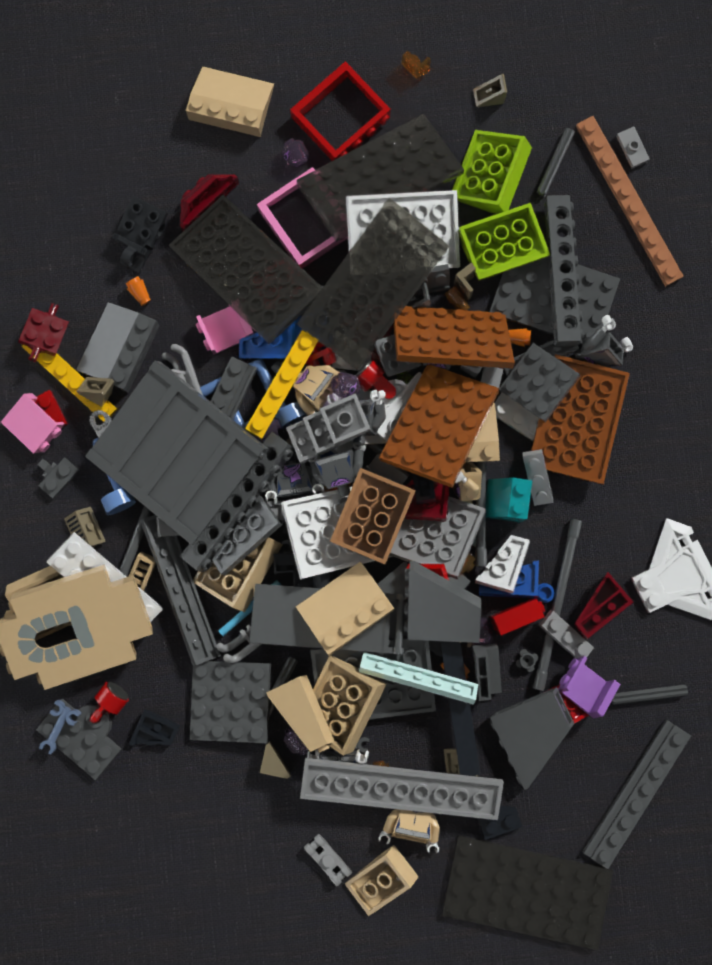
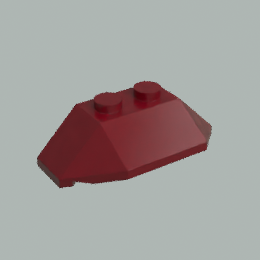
[180,174,239,234]

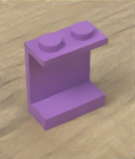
[558,656,621,718]

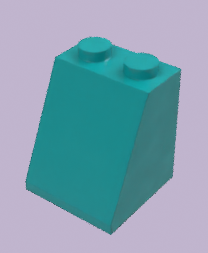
[486,478,532,523]

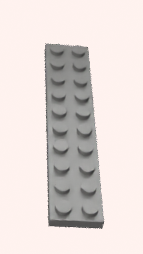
[300,758,504,820]

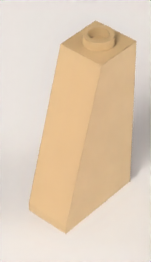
[266,675,335,753]

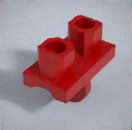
[305,341,337,367]

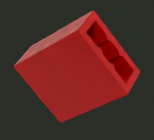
[489,599,545,635]

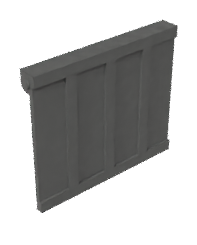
[85,360,268,545]

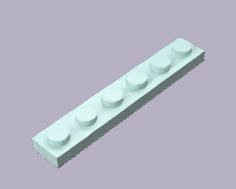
[358,652,478,705]

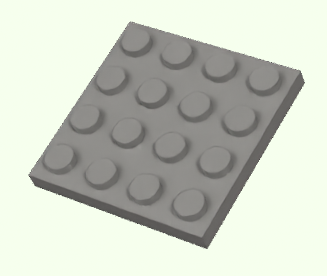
[389,496,486,579]

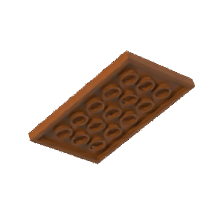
[392,305,515,369]
[531,354,630,485]
[379,364,499,488]

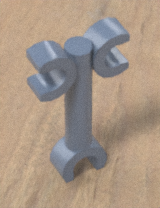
[39,700,81,754]

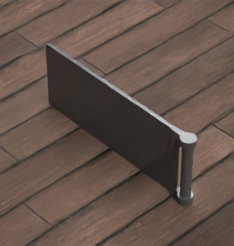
[250,584,407,655]

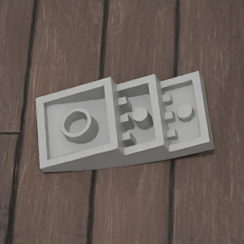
[286,394,371,464]

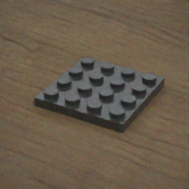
[190,661,271,743]

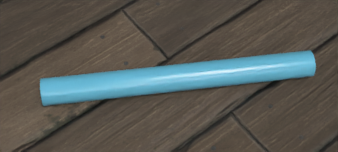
[218,580,282,636]

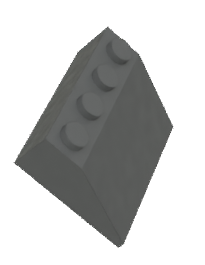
[76,302,160,393]

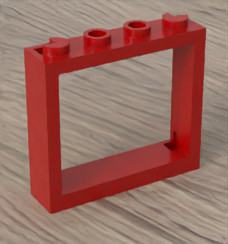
[290,61,391,165]

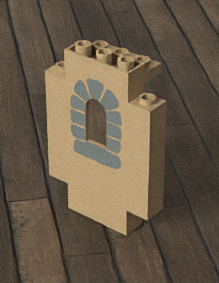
[0,564,153,690]

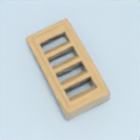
[128,552,156,591]

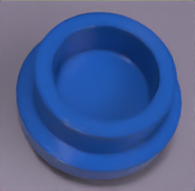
[537,583,554,603]

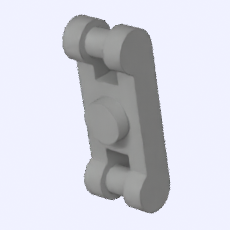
[304,834,352,886]

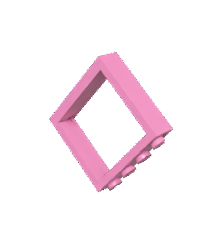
[257,167,348,270]

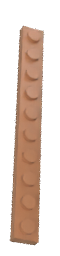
[576,116,684,287]

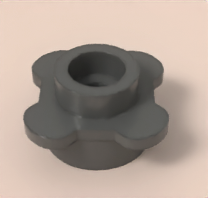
[516,649,538,672]

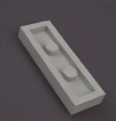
[523,449,553,506]
[539,610,594,659]

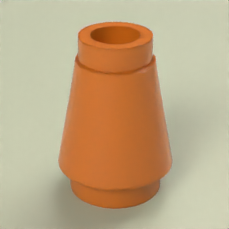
[126,276,151,306]
[509,328,531,347]

